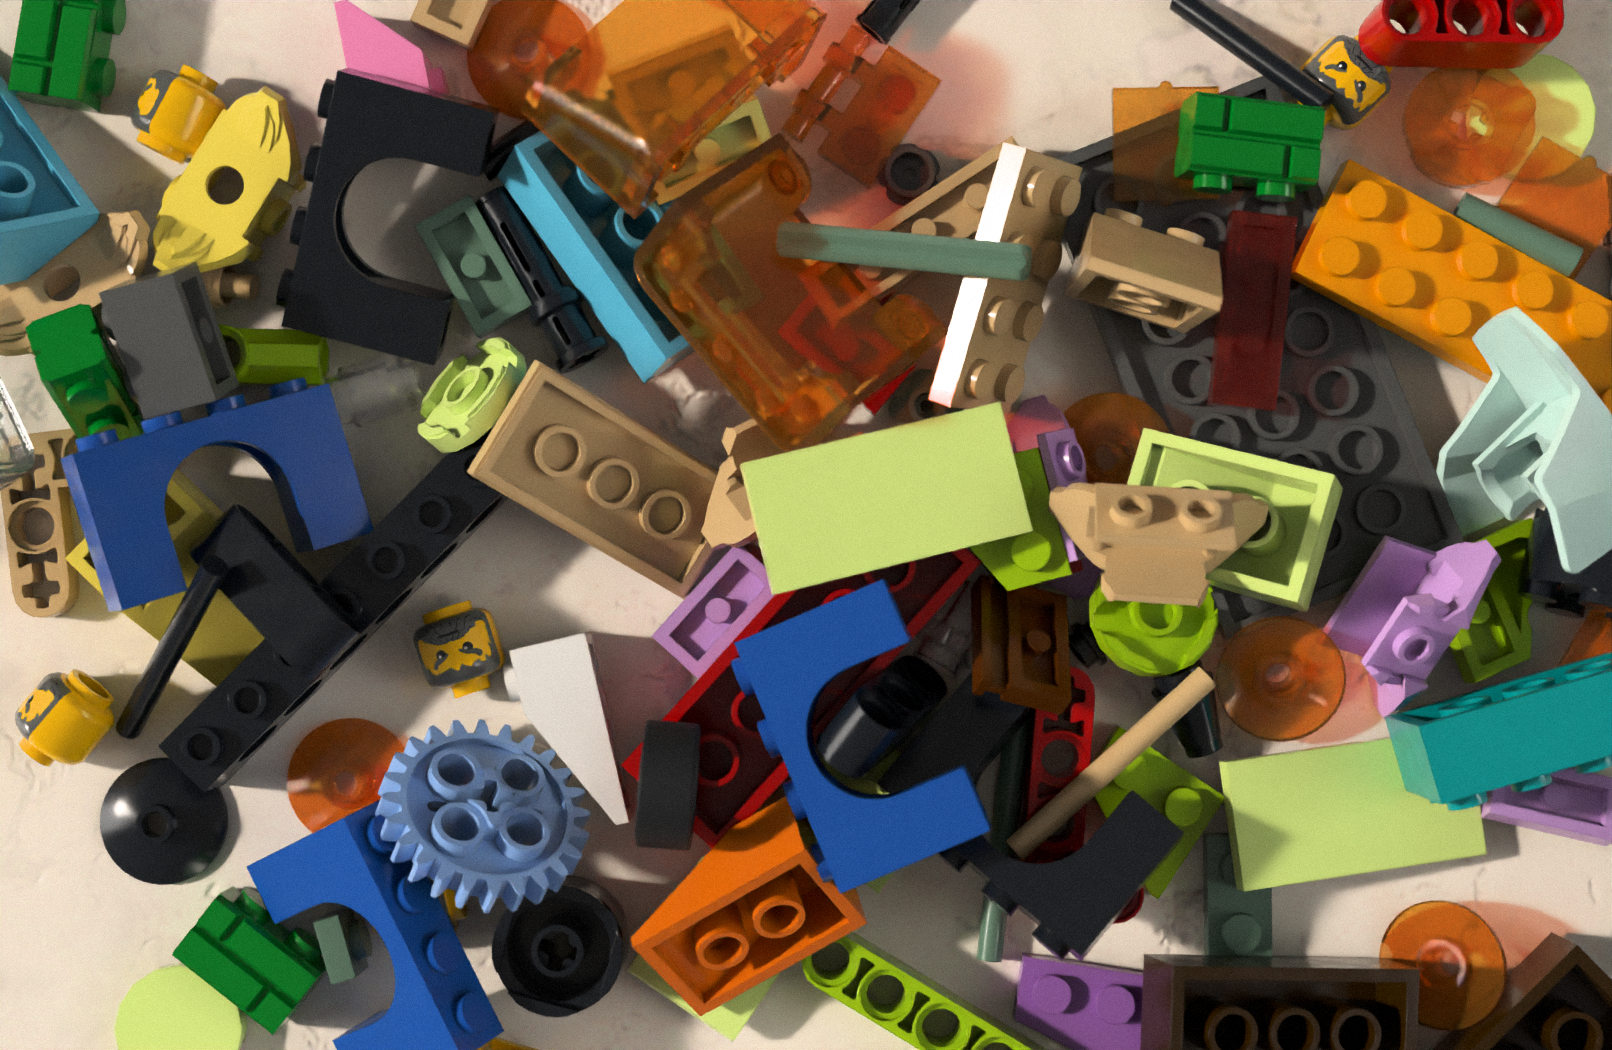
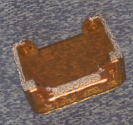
[521,0,828,220]
[633,133,948,452]

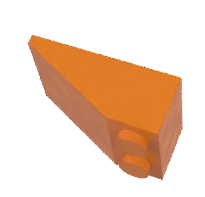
[631,796,867,1017]

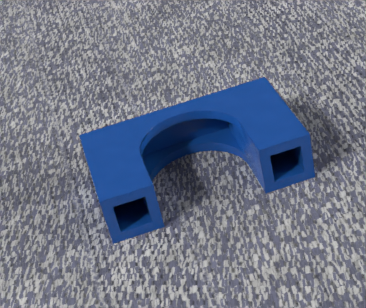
[60,377,374,612]
[731,579,991,894]
[246,800,504,1050]

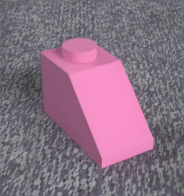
[334,0,450,95]

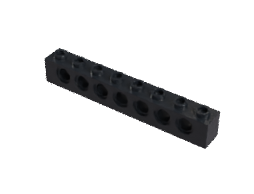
[158,425,509,792]

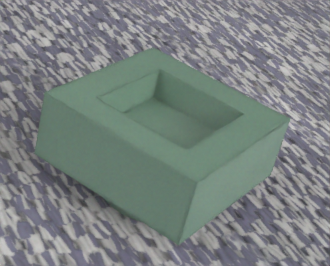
[313,907,372,985]

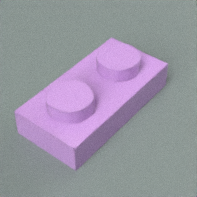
[651,546,775,679]
[1481,768,1612,846]

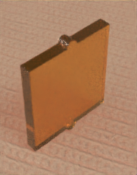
[1111,81,1221,207]
[1495,135,1612,280]

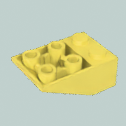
[65,468,265,687]

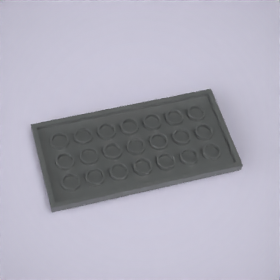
[1056,76,1464,640]

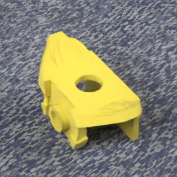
[152,86,306,273]

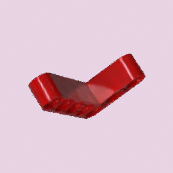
[1358,0,1564,69]

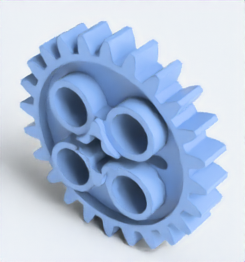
[375,719,590,913]

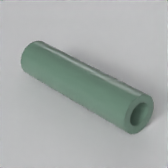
[1453,192,1583,277]

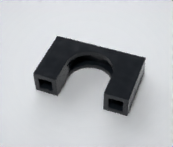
[276,67,500,365]
[877,672,1184,961]

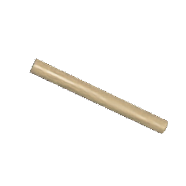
[1006,667,1216,860]

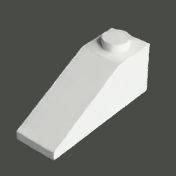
[503,631,634,825]

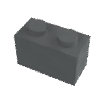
[99,262,240,419]

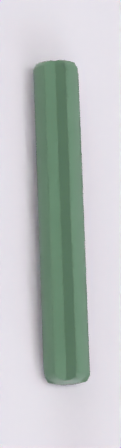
[776,221,1032,281]

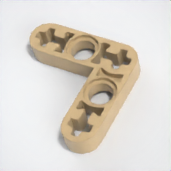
[0,419,189,618]

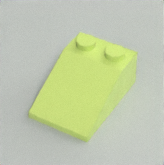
[1127,428,1343,612]

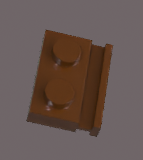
[971,574,1072,715]

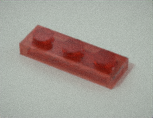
[1207,210,1298,412]

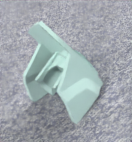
[1436,306,1612,574]

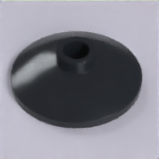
[100,757,228,885]

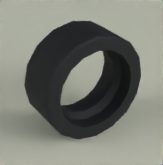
[635,720,701,851]

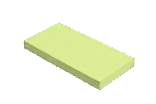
[740,402,1033,595]
[1219,737,1487,892]

